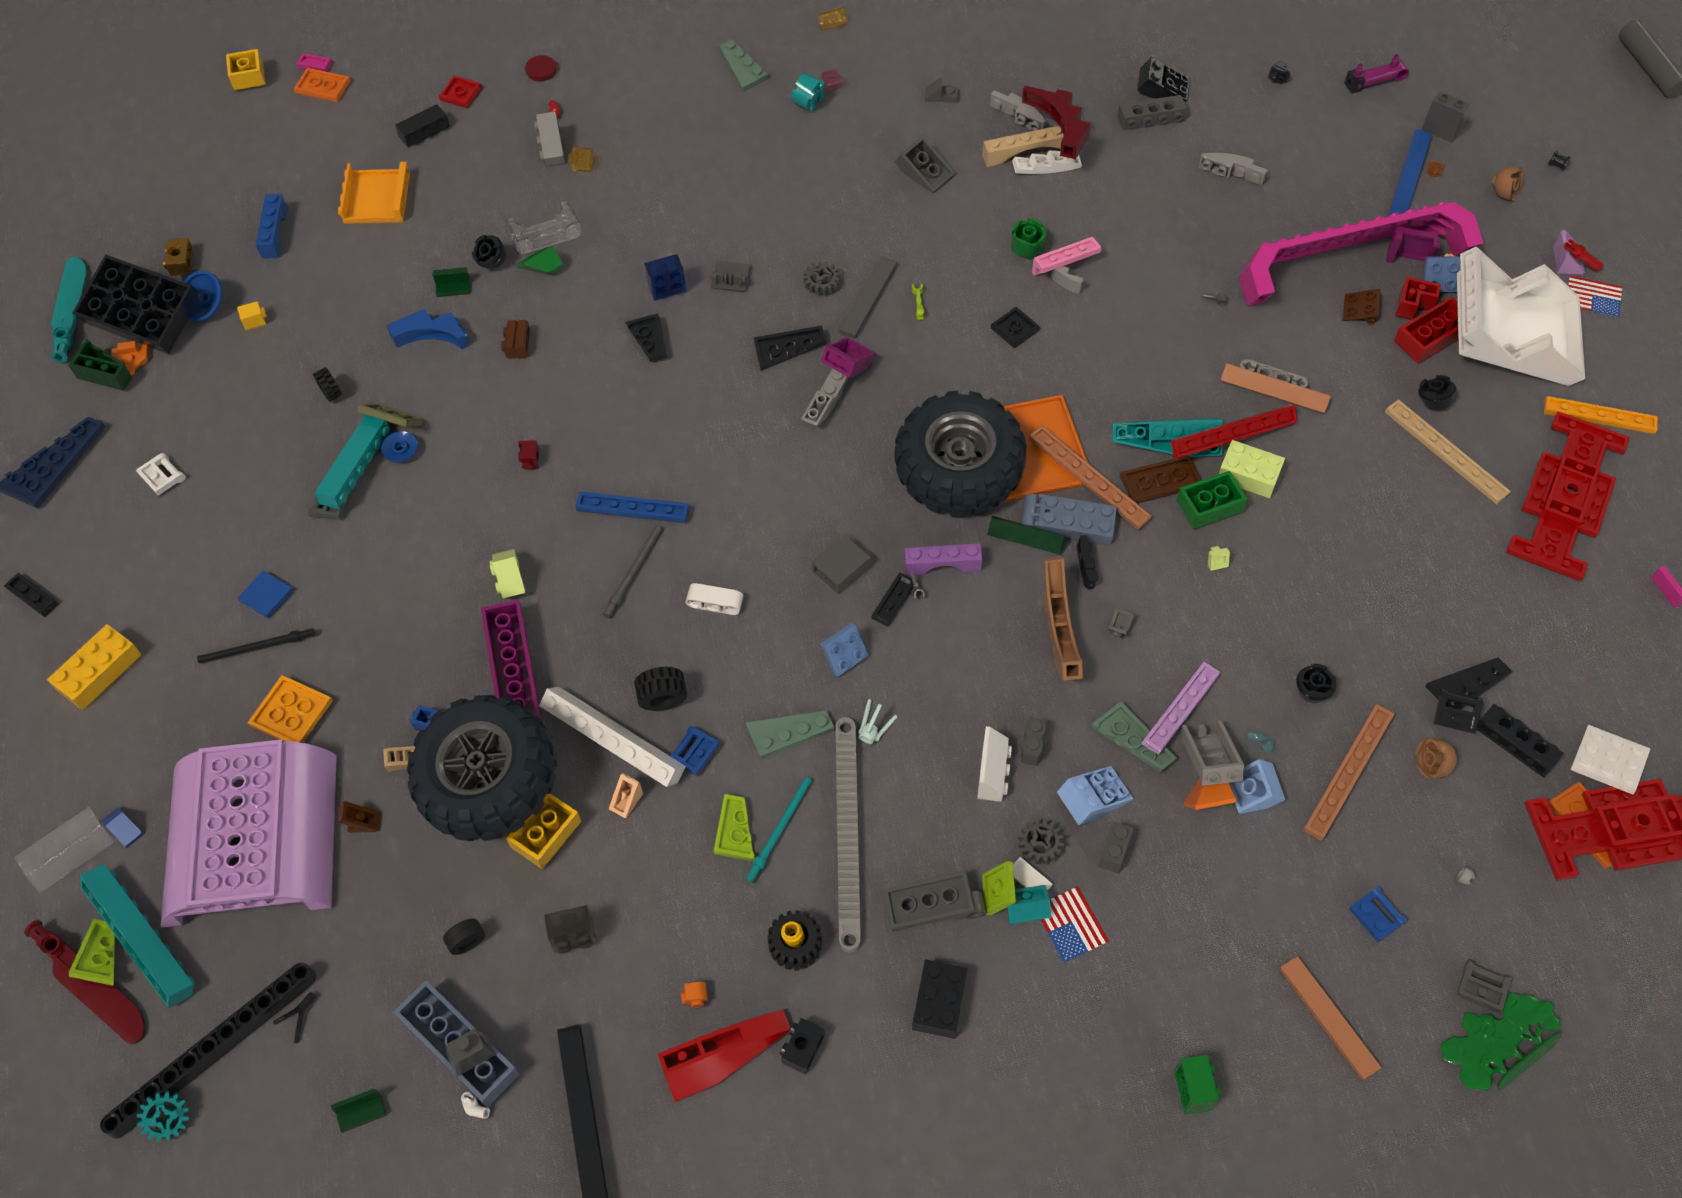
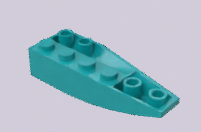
[1112,417,1223,457]

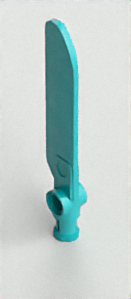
[51,257,88,363]

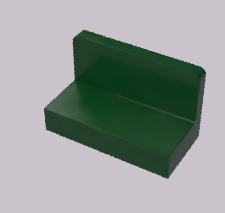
[433,267,471,297]
[331,1089,386,1133]

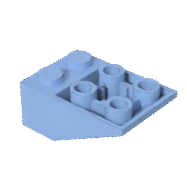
[1057,766,1133,825]

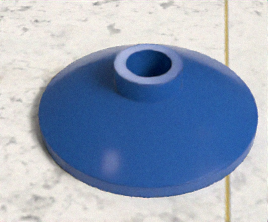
[381,431,418,462]

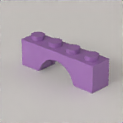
[904,543,982,576]

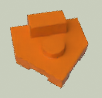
[111,341,149,376]

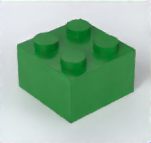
[1174,1055,1221,1115]

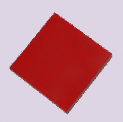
[439,76,482,109]

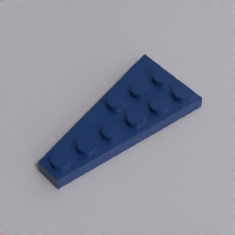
[0,417,105,508]

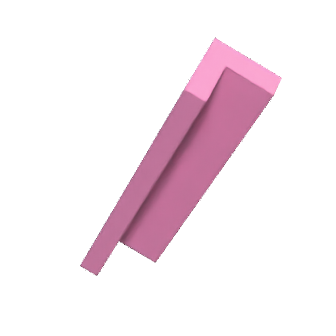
[1032,237,1101,276]

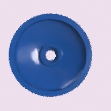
[183,270,223,322]

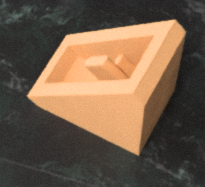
[609,773,643,818]

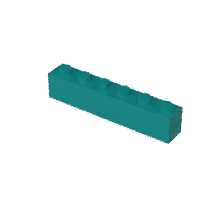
[315,414,389,509]

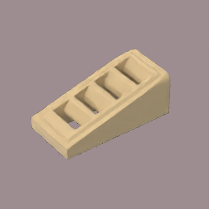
[383,746,415,772]

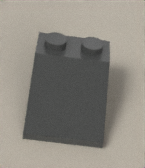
[895,136,955,193]

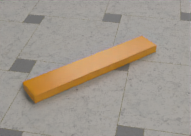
[1544,396,1658,434]

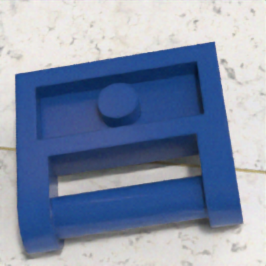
[669,726,720,776]
[1349,886,1409,942]

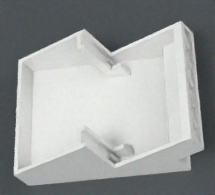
[1457,247,1585,386]

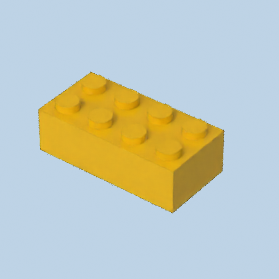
[47,624,142,711]

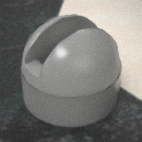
[1456,866,1475,885]

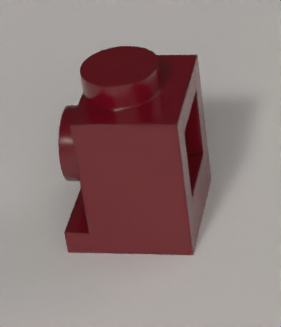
[518,440,540,470]

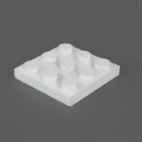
[1570,725,1650,795]

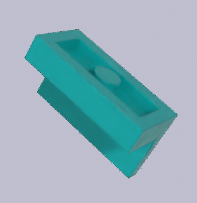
[1007,885,1051,924]

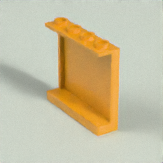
[338,161,410,223]

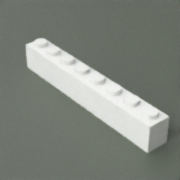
[539,687,686,787]

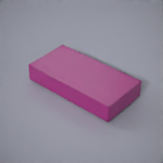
[296,53,333,72]
[1651,566,1682,608]

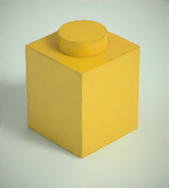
[237,301,267,330]

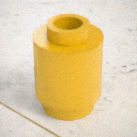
[781,921,805,949]

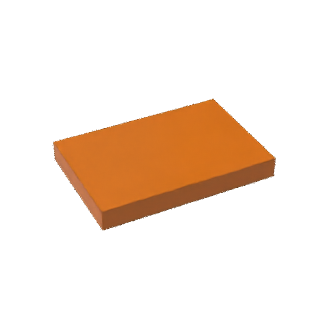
[294,68,351,102]

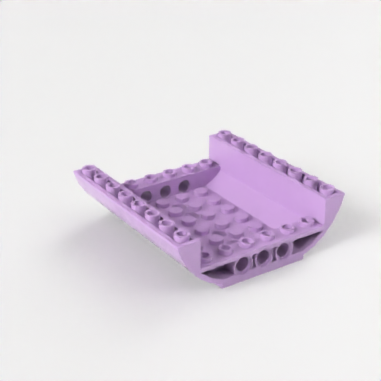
[160,739,337,928]

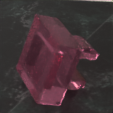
[821,69,842,91]

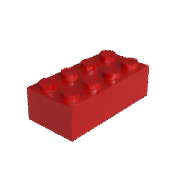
[1394,297,1459,364]

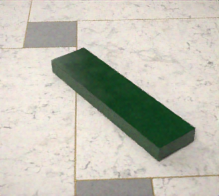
[987,516,1065,555]

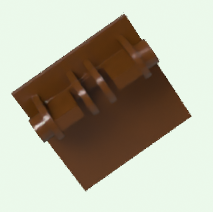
[1342,289,1381,324]

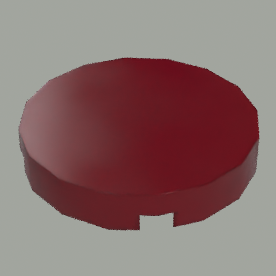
[525,55,557,81]

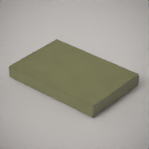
[357,404,424,427]

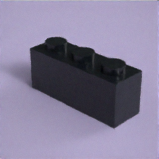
[395,104,450,148]

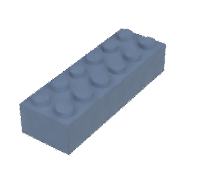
[393,980,520,1107]

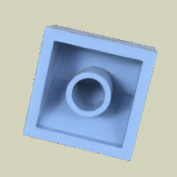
[1229,759,1285,814]

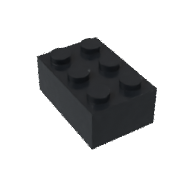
[912,959,968,1039]

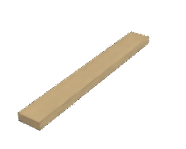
[1385,399,1511,505]

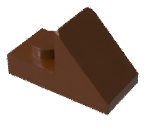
[338,801,381,833]

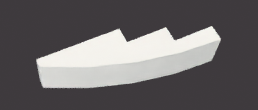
[1012,150,1082,174]

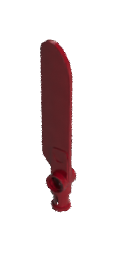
[24,920,145,1045]

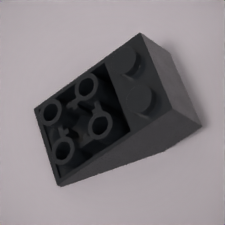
[1137,56,1190,102]

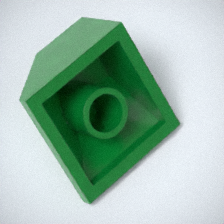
[515,246,563,274]

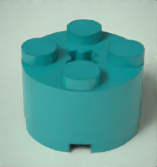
[791,73,826,112]

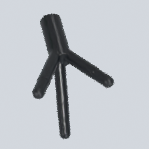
[273,992,316,1043]

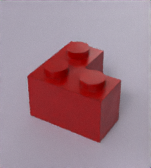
[1395,276,1441,319]

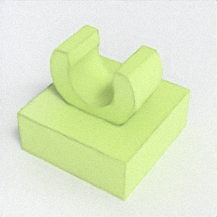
[1208,546,1230,571]

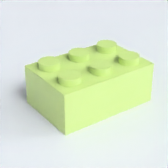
[1219,440,1285,498]

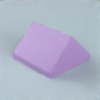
[1553,229,1585,274]

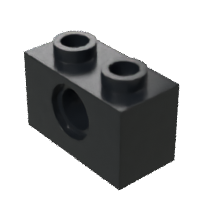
[780,1018,825,1075]

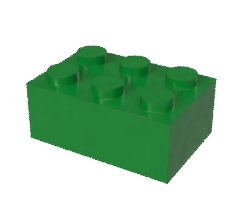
[1176,471,1248,529]

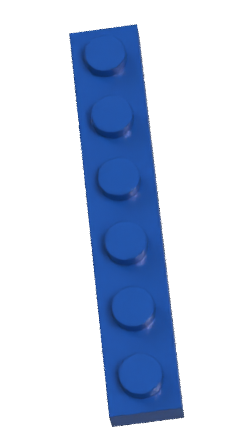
[576,491,689,523]

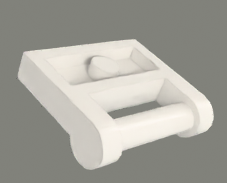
[136,453,186,496]

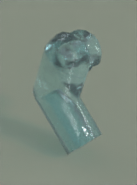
[1246,731,1275,752]

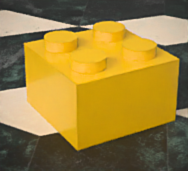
[226,49,266,90]

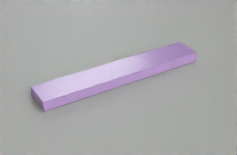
[1142,662,1221,755]

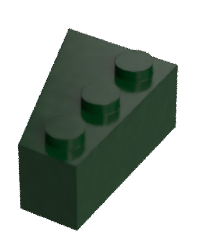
[68,339,132,391]

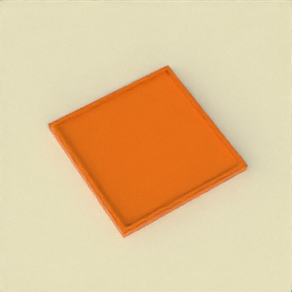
[1002,394,1088,503]

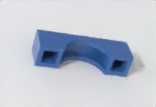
[256,194,288,259]

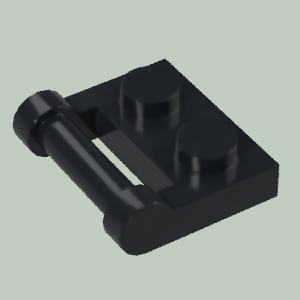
[1433,689,1483,734]

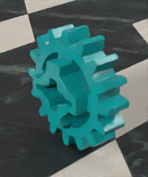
[137,1090,189,1142]

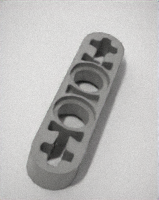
[1239,359,1308,388]

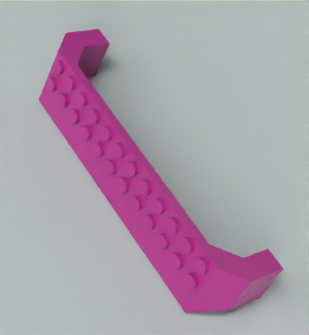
[1239,202,1484,307]

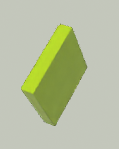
[982,861,1016,916]

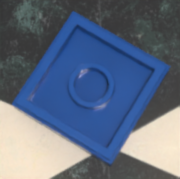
[238,570,293,619]

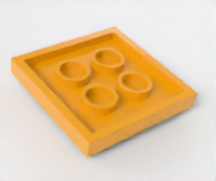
[247,675,333,743]

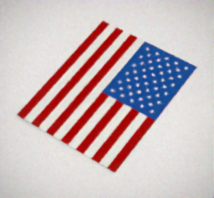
[1568,275,1622,317]
[1041,887,1109,963]

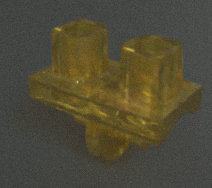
[818,6,847,30]

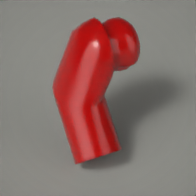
[548,100,561,117]

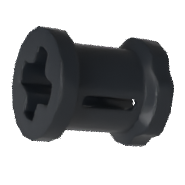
[1548,150,1571,171]

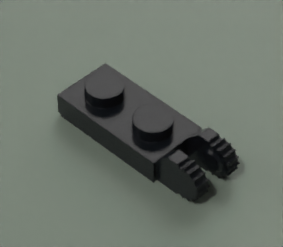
[1076,535,1098,589]

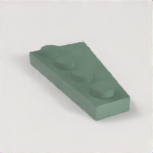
[719,39,769,92]
[1091,702,1177,773]
[745,711,834,759]

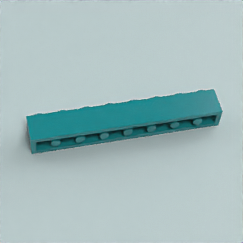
[80,864,195,1008]

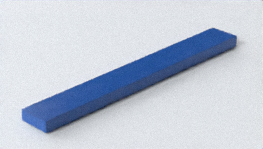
[1388,129,1432,216]

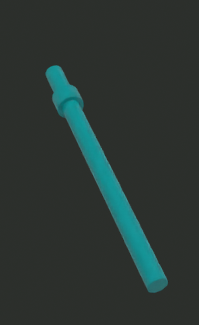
[745,777,812,883]

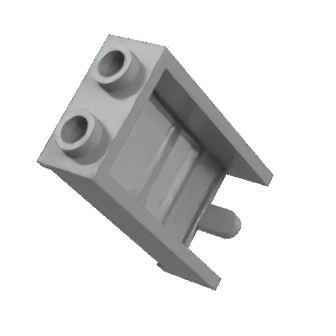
[1181,721,1244,786]

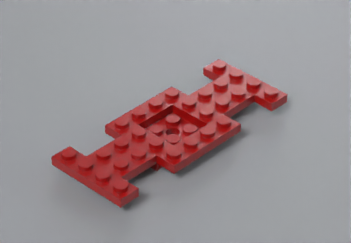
[1506,411,1630,582]
[1524,779,1682,881]

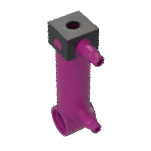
[1344,54,1409,94]

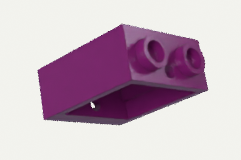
[821,337,876,378]

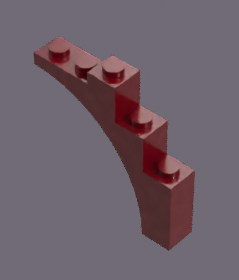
[1022,85,1090,160]

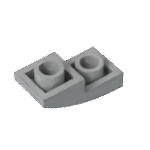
[1051,266,1083,294]

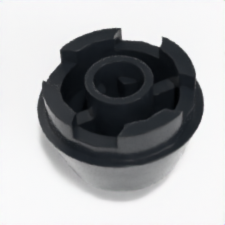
[472,235,506,268]
[1418,375,1456,410]
[1296,664,1336,703]

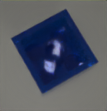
[644,254,687,301]

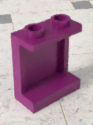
[1386,226,1440,265]

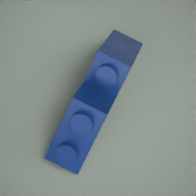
[386,309,469,349]

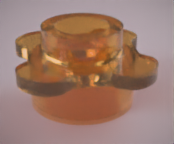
[1426,161,1445,177]

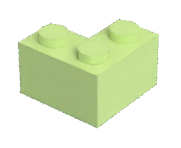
[490,549,525,598]

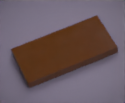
[1120,455,1201,504]

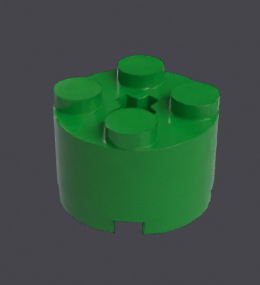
[1011,218,1046,260]

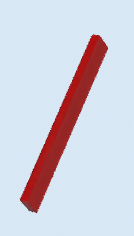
[1170,405,1297,458]

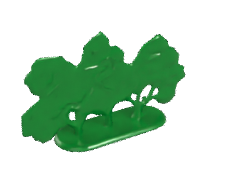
[1440,993,1562,1090]

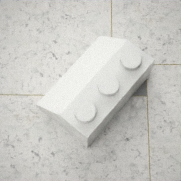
[977,726,1012,802]

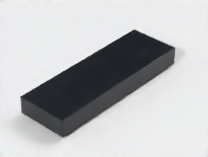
[872,572,913,627]
[4,573,59,617]

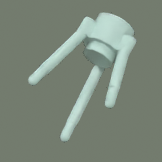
[858,699,897,744]

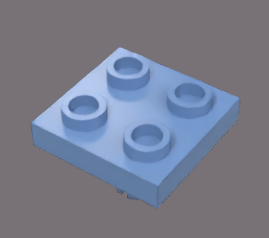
[1422,256,1461,292]
[820,623,869,677]

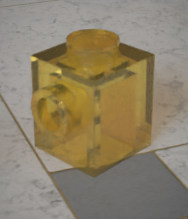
[568,147,594,172]

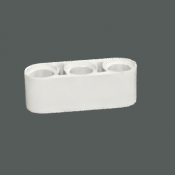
[685,583,744,615]

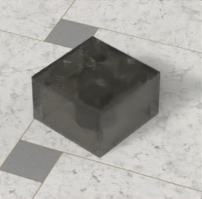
[544,905,597,954]

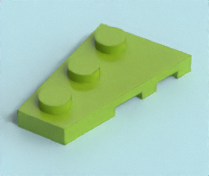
[713,794,755,861]
[69,919,115,986]

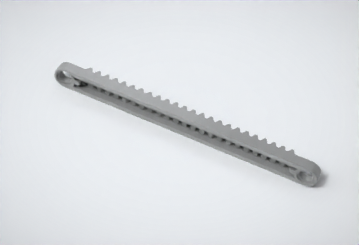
[836,717,860,953]

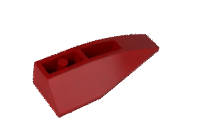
[657,1010,791,1102]

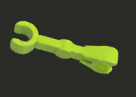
[912,284,924,320]

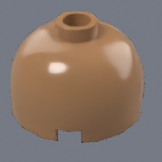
[1492,166,1524,201]
[1415,738,1457,779]

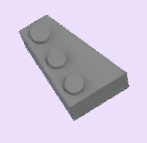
[534,112,565,166]

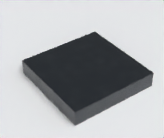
[991,307,1040,349]

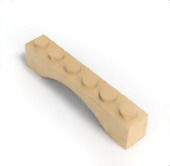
[982,126,1063,167]

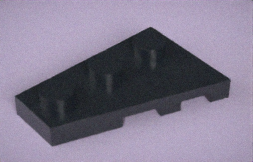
[625,313,667,362]

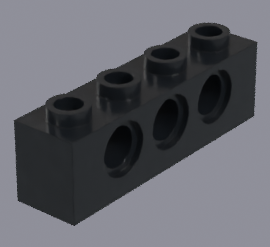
[1477,704,1564,778]

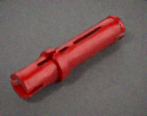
[1564,239,1603,272]

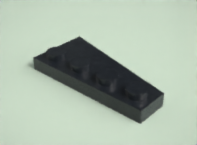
[754,325,826,371]
[1425,657,1513,710]

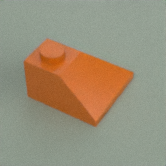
[1183,778,1236,810]

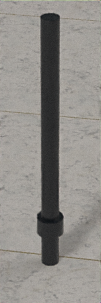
[197,628,316,664]

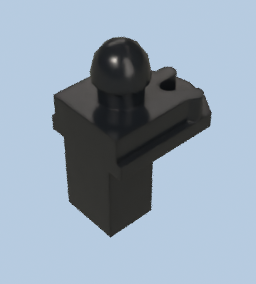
[1268,60,1290,84]

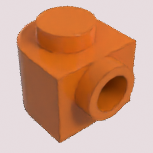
[681,982,708,1008]

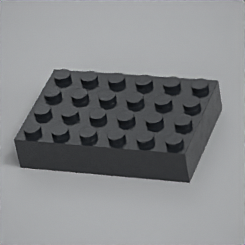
[72,254,201,354]

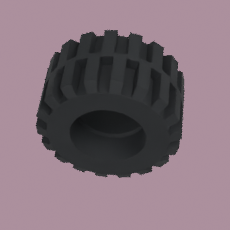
[634,666,687,711]
[768,910,822,971]

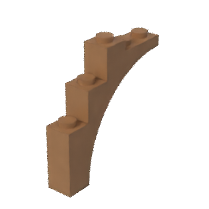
[1043,556,1083,681]

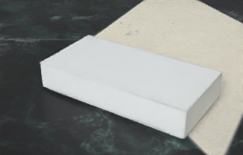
[1013,857,1052,891]

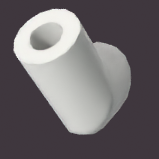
[461,1091,490,1119]

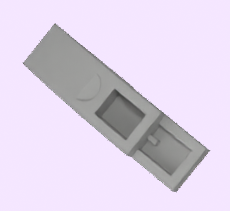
[990,90,1045,131]
[1198,153,1267,186]
[801,368,849,427]

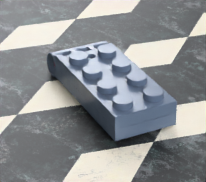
[1021,494,1117,545]

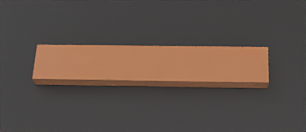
[1221,363,1331,413]
[1279,956,1382,1081]

